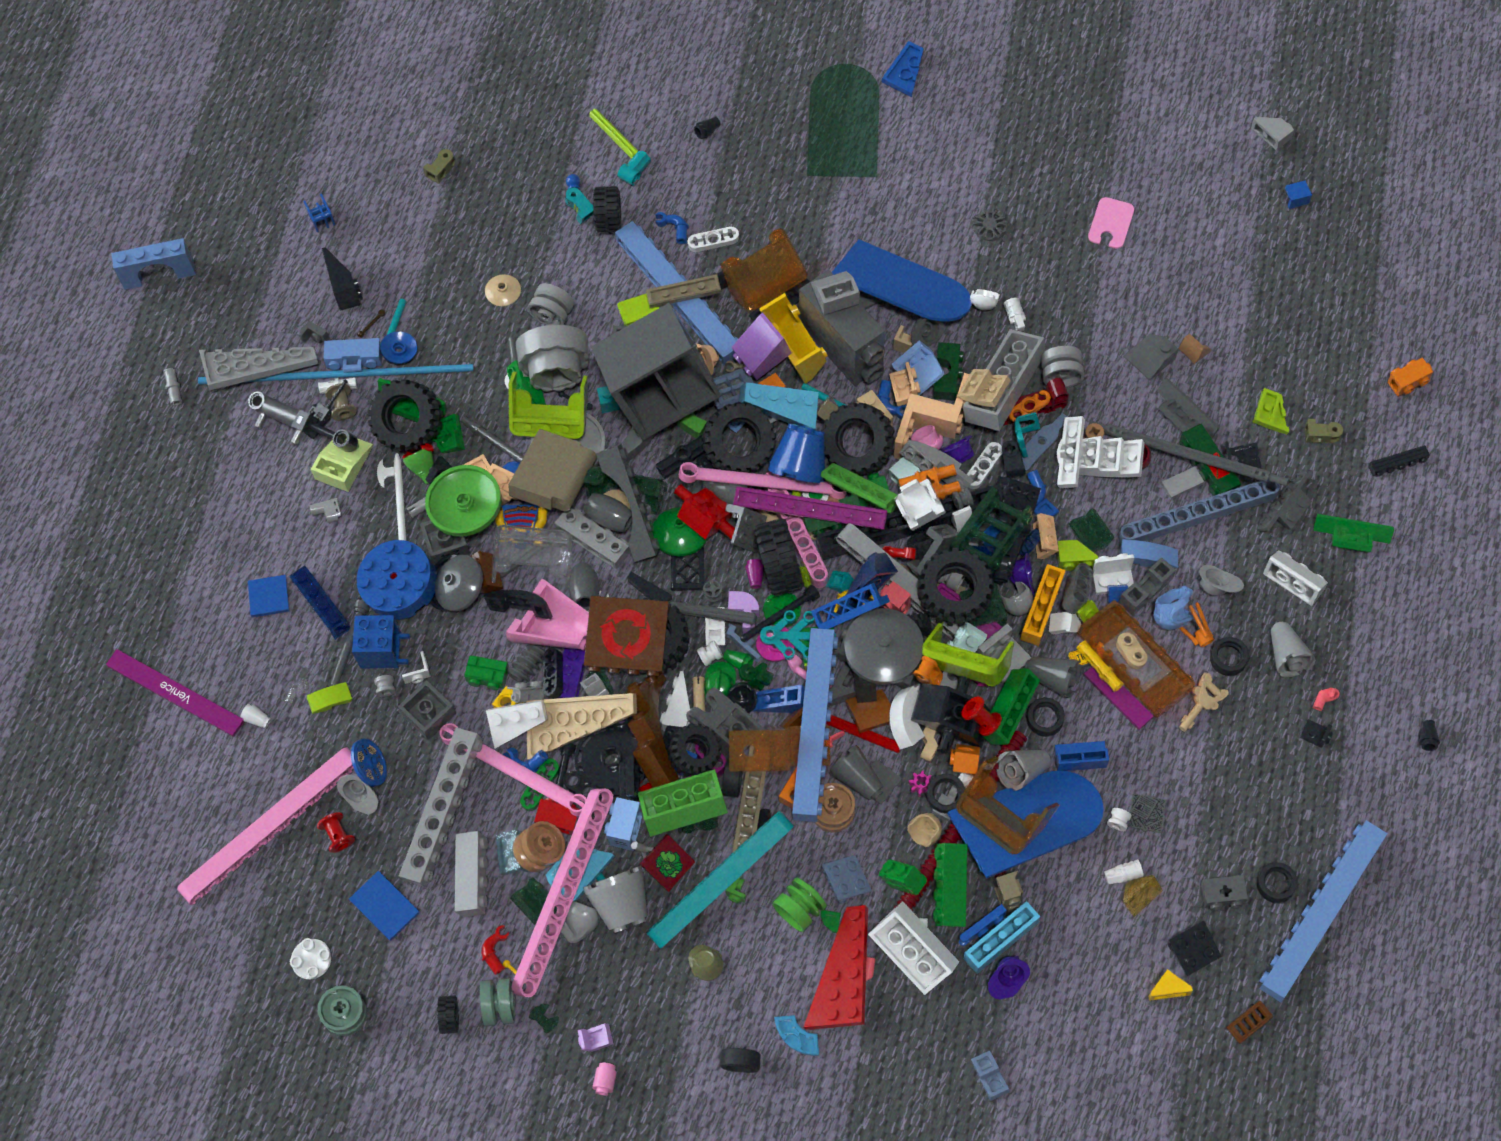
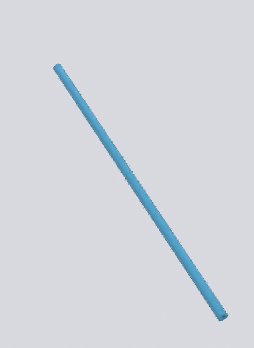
[198,364,473,384]

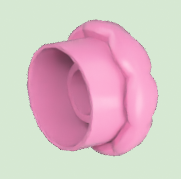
[911,425,944,450]

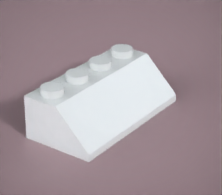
[868,901,959,995]

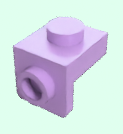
[578,1023,613,1052]

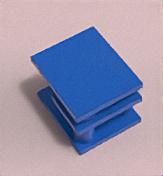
[303,193,335,233]

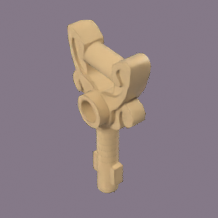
[1179,673,1229,732]

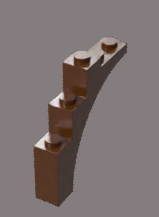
[625,674,679,788]

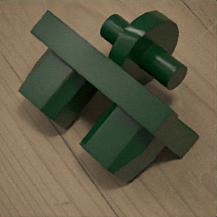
[739,662,774,691]

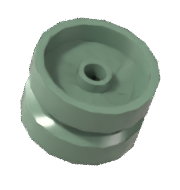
[480,978,515,1027]
[318,986,367,1036]

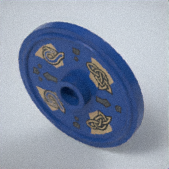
[351,738,387,787]

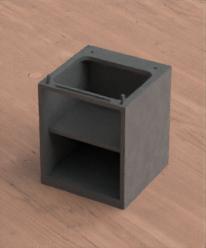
[591,302,723,440]

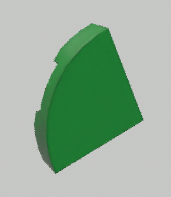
[821,910,841,934]

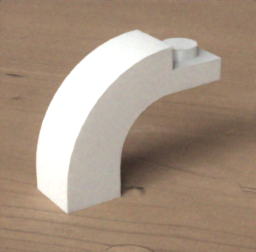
[890,684,925,749]

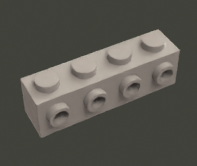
[555,508,630,570]
[455,831,488,917]

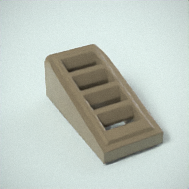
[817,395,839,420]

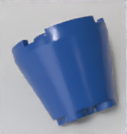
[768,423,825,483]

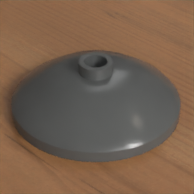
[435,555,483,611]

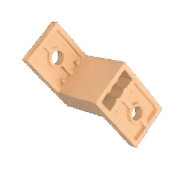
[894,373,970,459]

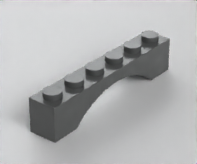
[596,444,660,562]

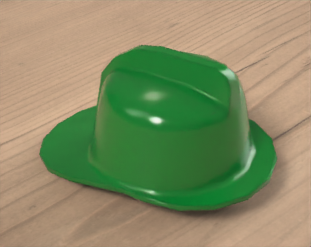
[704,661,736,698]

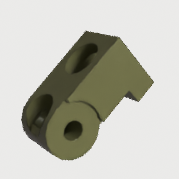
[423,149,455,184]
[1305,419,1343,443]

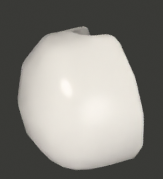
[970,289,1000,310]

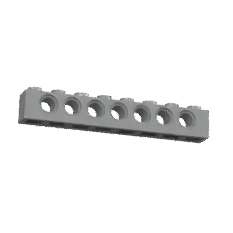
[399,727,483,887]

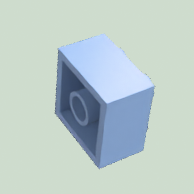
[604,797,643,851]

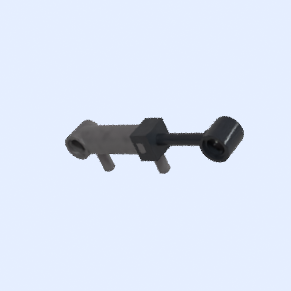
[248,391,358,452]

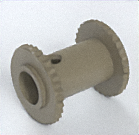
[325,383,357,421]

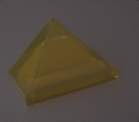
[1123,875,1163,917]

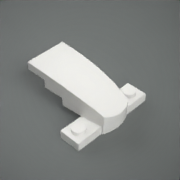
[1057,416,1144,488]

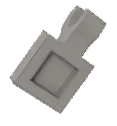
[932,785,958,821]

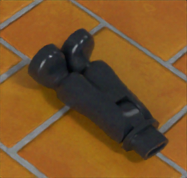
[992,516,1031,583]

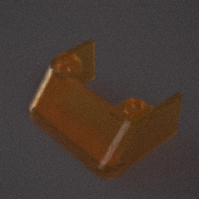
[956,756,1059,854]

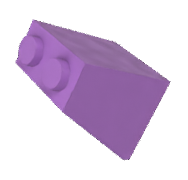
[732,313,792,380]

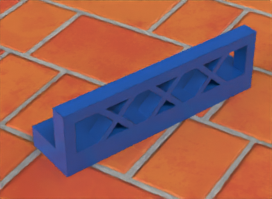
[811,583,890,629]

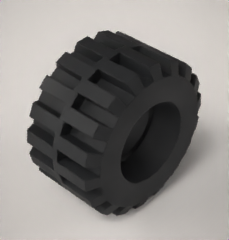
[593,186,621,232]
[667,723,722,777]

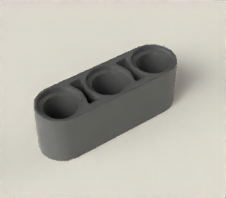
[1062,563,1093,614]

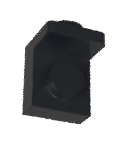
[425,456,452,484]
[1300,719,1333,748]

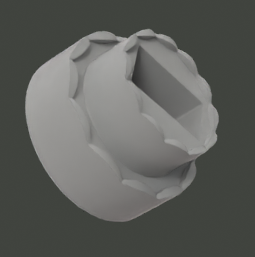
[516,325,589,392]

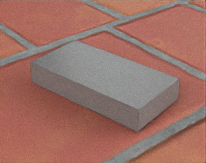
[1161,467,1204,499]

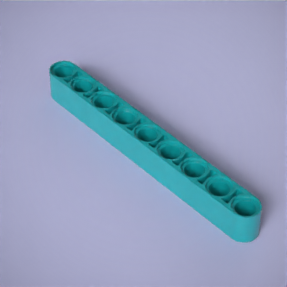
[646,811,794,948]

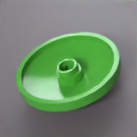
[425,465,502,536]

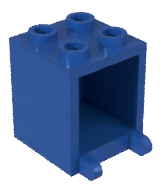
[352,615,410,669]

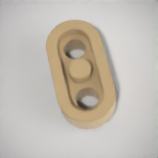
[1116,632,1148,669]

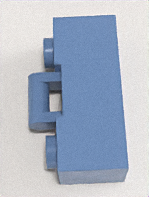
[324,338,382,372]

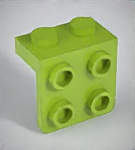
[617,294,659,326]

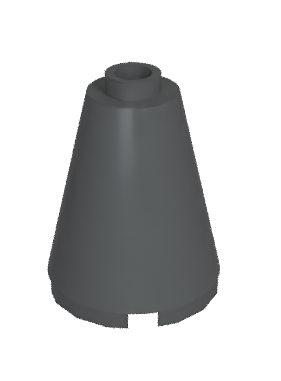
[1025,657,1082,698]
[829,745,883,800]

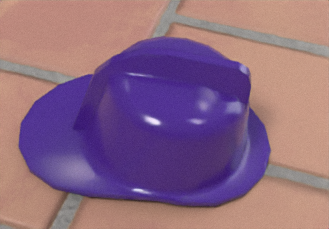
[939,435,974,463]
[1010,553,1036,597]
[988,955,1030,1000]

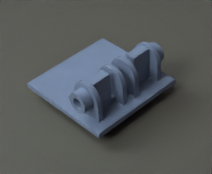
[822,855,872,904]

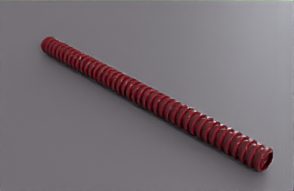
[890,730,1027,912]

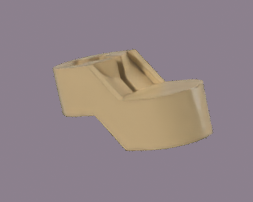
[920,727,938,762]

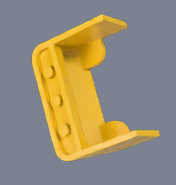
[759,293,828,384]

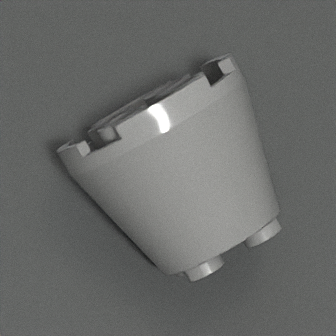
[583,866,648,933]

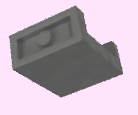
[907,524,961,576]

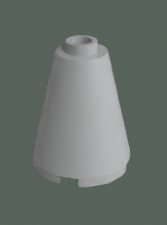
[1271,622,1316,677]
[997,750,1051,791]

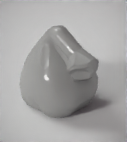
[561,901,600,943]

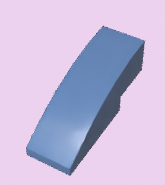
[1121,539,1178,568]

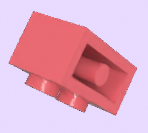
[880,581,911,614]

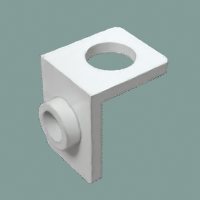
[402,651,431,684]

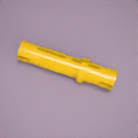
[1076,640,1124,692]

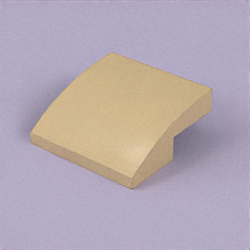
[958,369,1010,407]

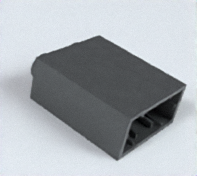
[799,269,885,386]

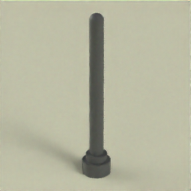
[331,599,369,686]

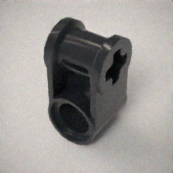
[1002,440,1026,478]

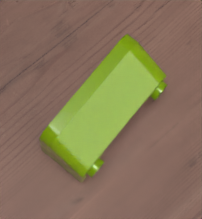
[508,372,588,439]
[922,622,1014,686]

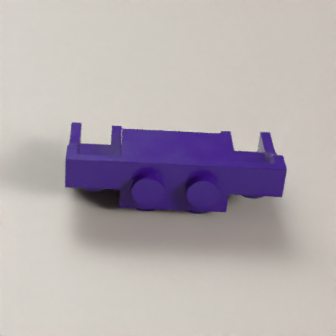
[554,648,585,699]

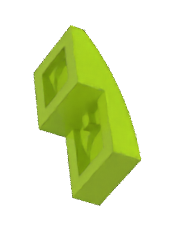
[307,682,352,714]

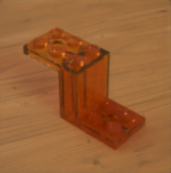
[729,725,830,771]

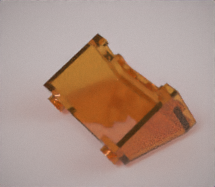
[720,228,807,310]

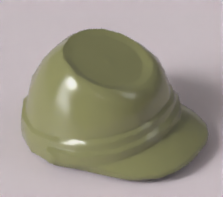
[688,945,724,981]

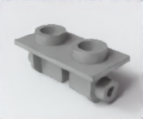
[507,681,546,703]

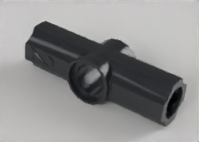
[655,435,706,479]

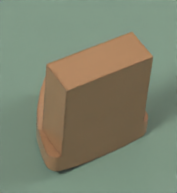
[1178,334,1211,364]

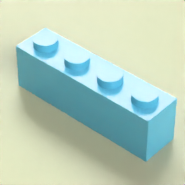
[963,901,1040,974]

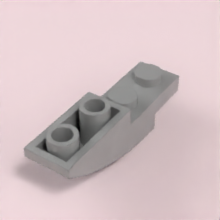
[899,440,973,491]

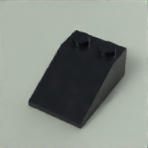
[322,247,363,311]

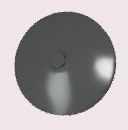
[844,608,924,685]

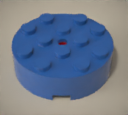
[357,540,437,620]

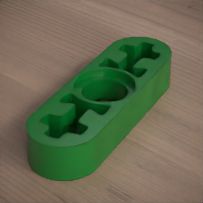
[520,759,559,811]

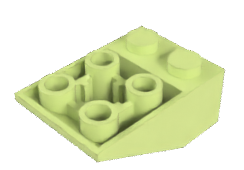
[311,438,373,492]

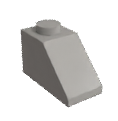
[1251,117,1294,151]

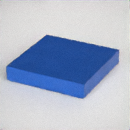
[248,575,290,618]

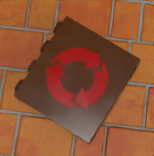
[584,596,670,677]

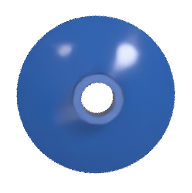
[380,331,417,364]

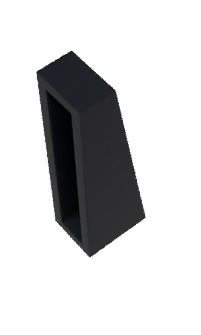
[627,572,672,601]

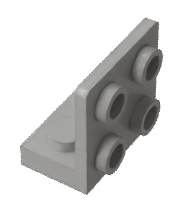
[977,624,1031,683]

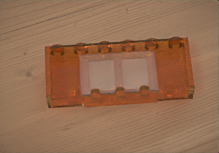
[1077,600,1196,718]

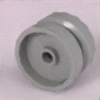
[527,283,574,325]
[1041,346,1084,387]

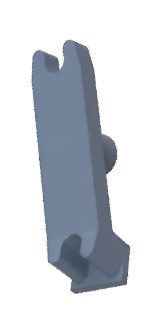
[726,624,761,663]

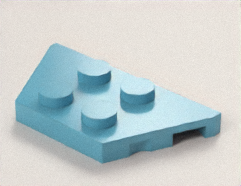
[546,849,615,901]

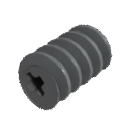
[507,644,545,682]

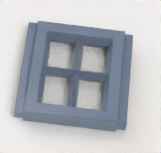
[713,369,754,409]

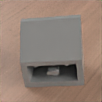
[811,271,860,315]

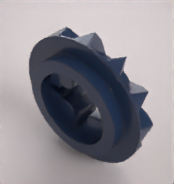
[1020,528,1040,556]

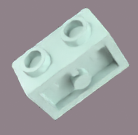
[947,622,987,652]

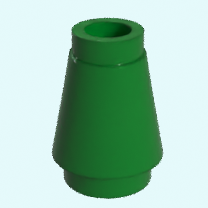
[723,649,754,669]

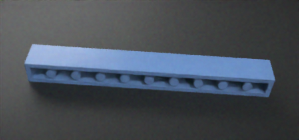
[615,221,738,365]
[792,628,838,822]
[1260,820,1388,1002]

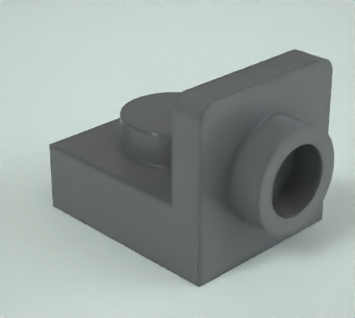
[299,321,330,344]

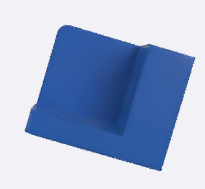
[1285,180,1312,209]

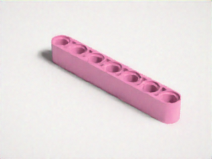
[764,471,828,588]

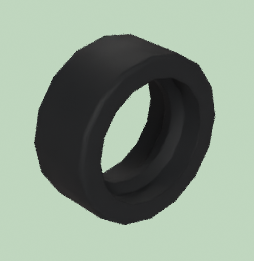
[1210,637,1249,676]
[1026,697,1065,737]
[722,759,743,798]
[927,773,966,814]
[1257,862,1298,903]
[720,1048,761,1073]

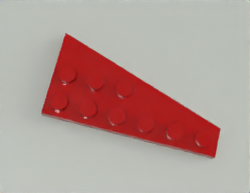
[803,905,868,1030]

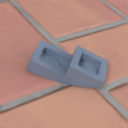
[971,1051,1009,1101]

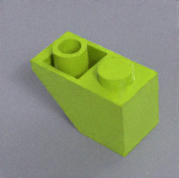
[1057,540,1098,571]

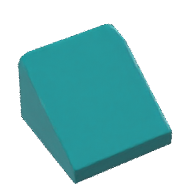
[826,570,854,593]

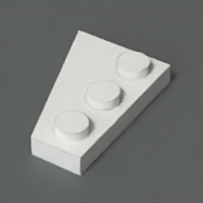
[486,700,548,748]

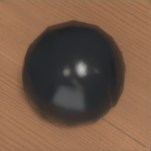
[727,682,757,713]

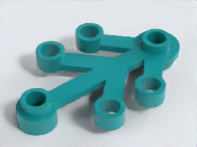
[760,610,836,661]

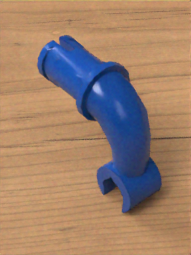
[655,212,689,244]
[877,380,906,419]
[1027,470,1047,506]
[502,747,548,773]

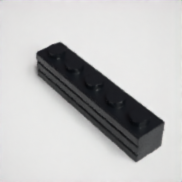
[1368,445,1430,477]

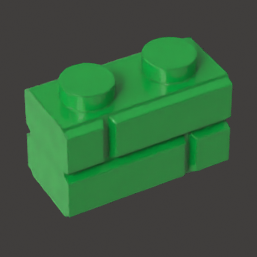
[464,655,509,690]
[879,859,927,895]

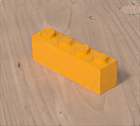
[1020,564,1066,646]

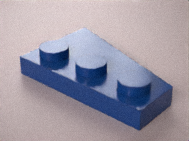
[882,41,924,97]

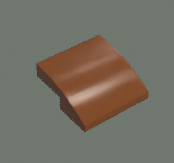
[845,689,891,733]

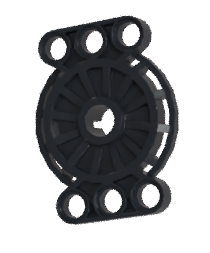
[563,716,646,812]

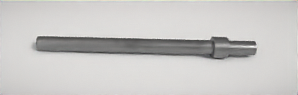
[461,416,524,463]

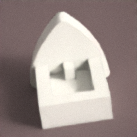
[1049,612,1082,634]

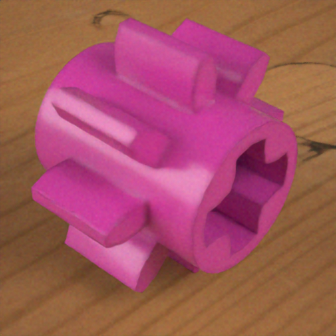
[909,771,931,797]

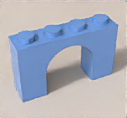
[111,238,196,290]

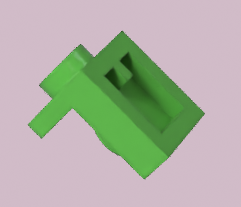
[726,874,746,903]

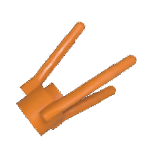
[1179,602,1215,648]

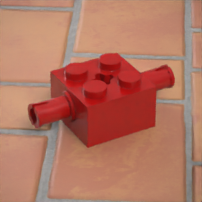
[674,484,735,540]

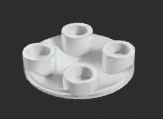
[290,938,331,979]

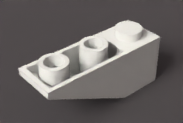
[660,671,690,731]

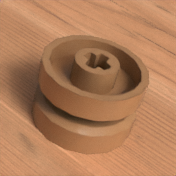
[815,783,855,833]
[513,821,565,872]

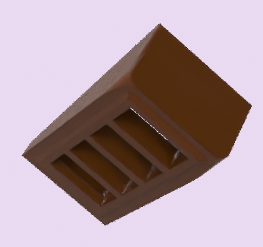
[1226,1000,1273,1044]

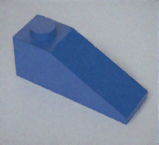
[751,685,805,713]

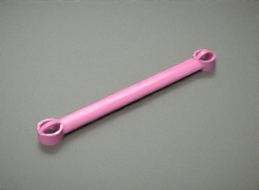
[678,462,847,499]
[440,723,586,816]

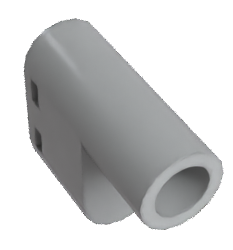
[309,498,341,523]

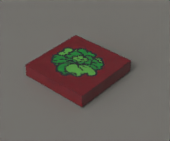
[640,834,695,892]

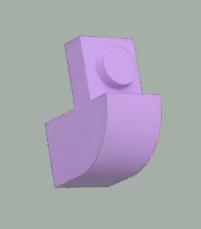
[728,591,760,634]

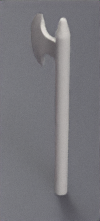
[377,453,406,541]

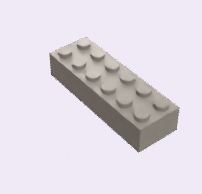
[963,329,1045,431]

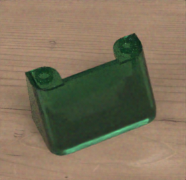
[584,467,668,515]

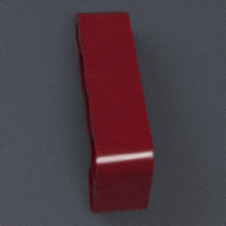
[1003,378,1069,426]

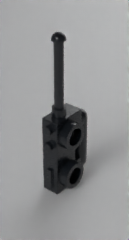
[306,379,348,439]

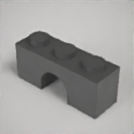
[1119,557,1176,616]

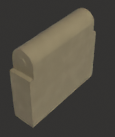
[508,429,597,511]

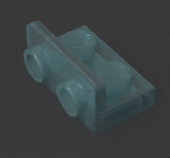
[496,830,530,875]

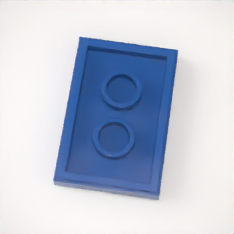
[349,871,420,941]

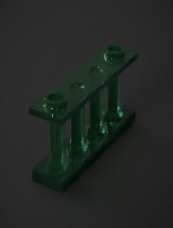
[950,487,1033,573]

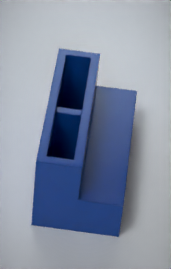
[1054,741,1109,771]

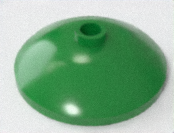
[652,507,708,556]

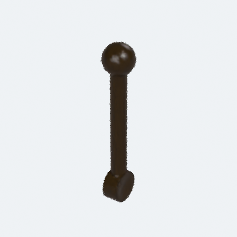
[357,309,385,338]

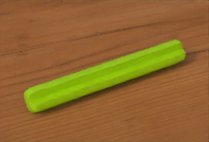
[589,109,638,159]

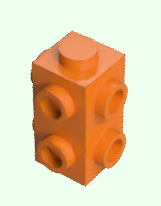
[1387,357,1433,396]

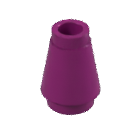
[745,559,764,589]

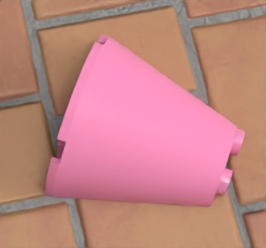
[506,579,589,651]

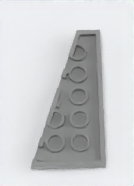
[199,347,318,390]

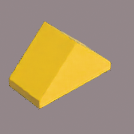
[1149,969,1193,1001]

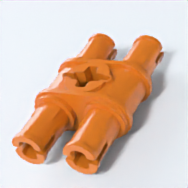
[899,464,961,500]

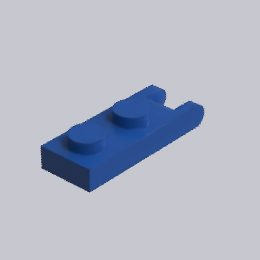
[959,904,1007,946]

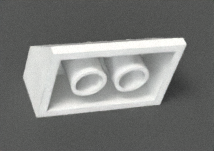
[1263,550,1328,606]

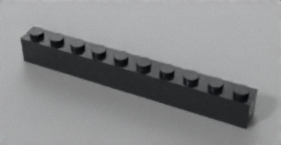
[817,484,1003,561]

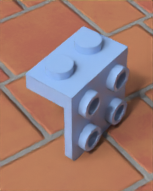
[892,340,944,396]

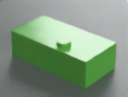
[638,769,728,837]

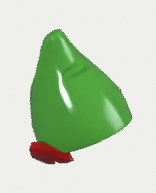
[402,443,434,484]

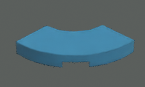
[774,1015,819,1056]

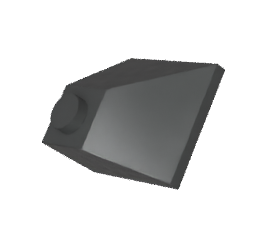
[1123,334,1178,380]

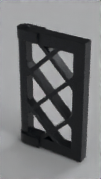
[671,546,705,591]

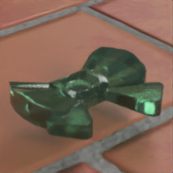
[529,1004,559,1033]

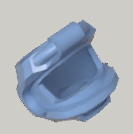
[1153,586,1194,630]

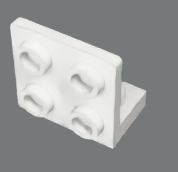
[1092,553,1134,595]

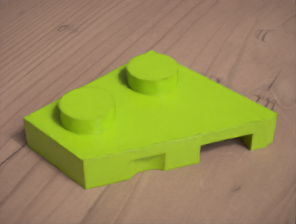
[1253,388,1289,434]

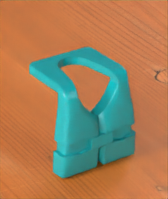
[1015,412,1040,457]

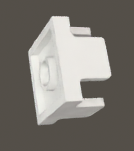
[895,479,946,531]

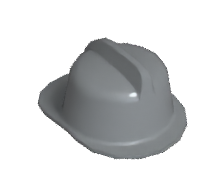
[1199,565,1244,596]
[337,773,379,815]

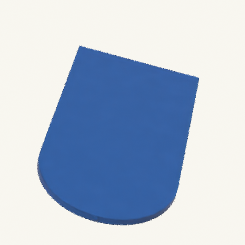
[832,239,972,321]
[947,770,1104,878]

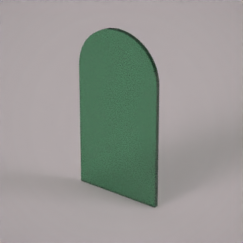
[807,64,879,178]

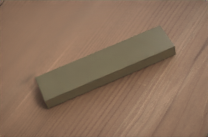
[646,274,721,308]

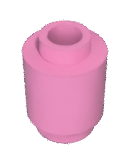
[592,1063,617,1096]

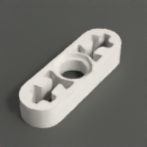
[688,227,739,252]
[967,442,1002,489]

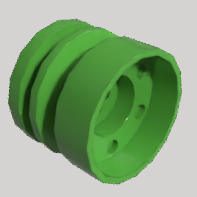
[772,878,827,932]

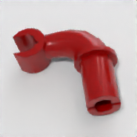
[882,546,916,560]
[481,925,509,975]

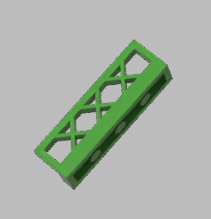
[821,463,898,513]

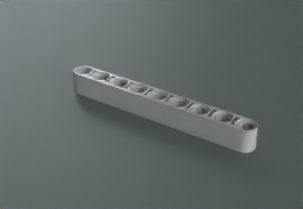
[836,523,969,640]

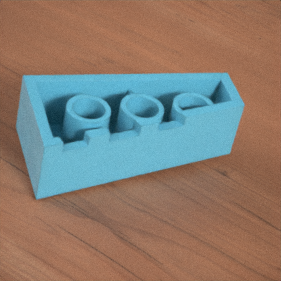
[739,382,819,429]

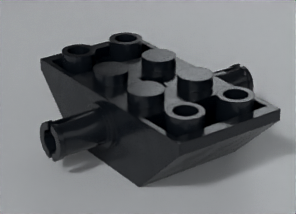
[911,676,991,754]

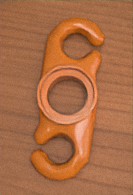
[1009,390,1051,422]

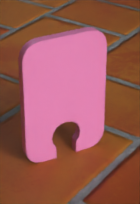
[1088,197,1134,249]

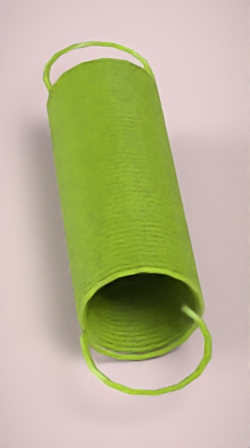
[799,561,812,587]

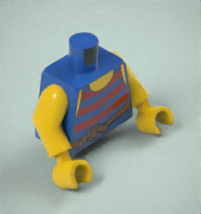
[495,502,547,549]

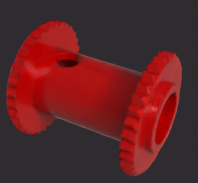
[962,696,1002,736]
[317,812,355,853]

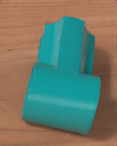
[617,151,651,186]

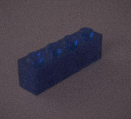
[289,565,350,640]

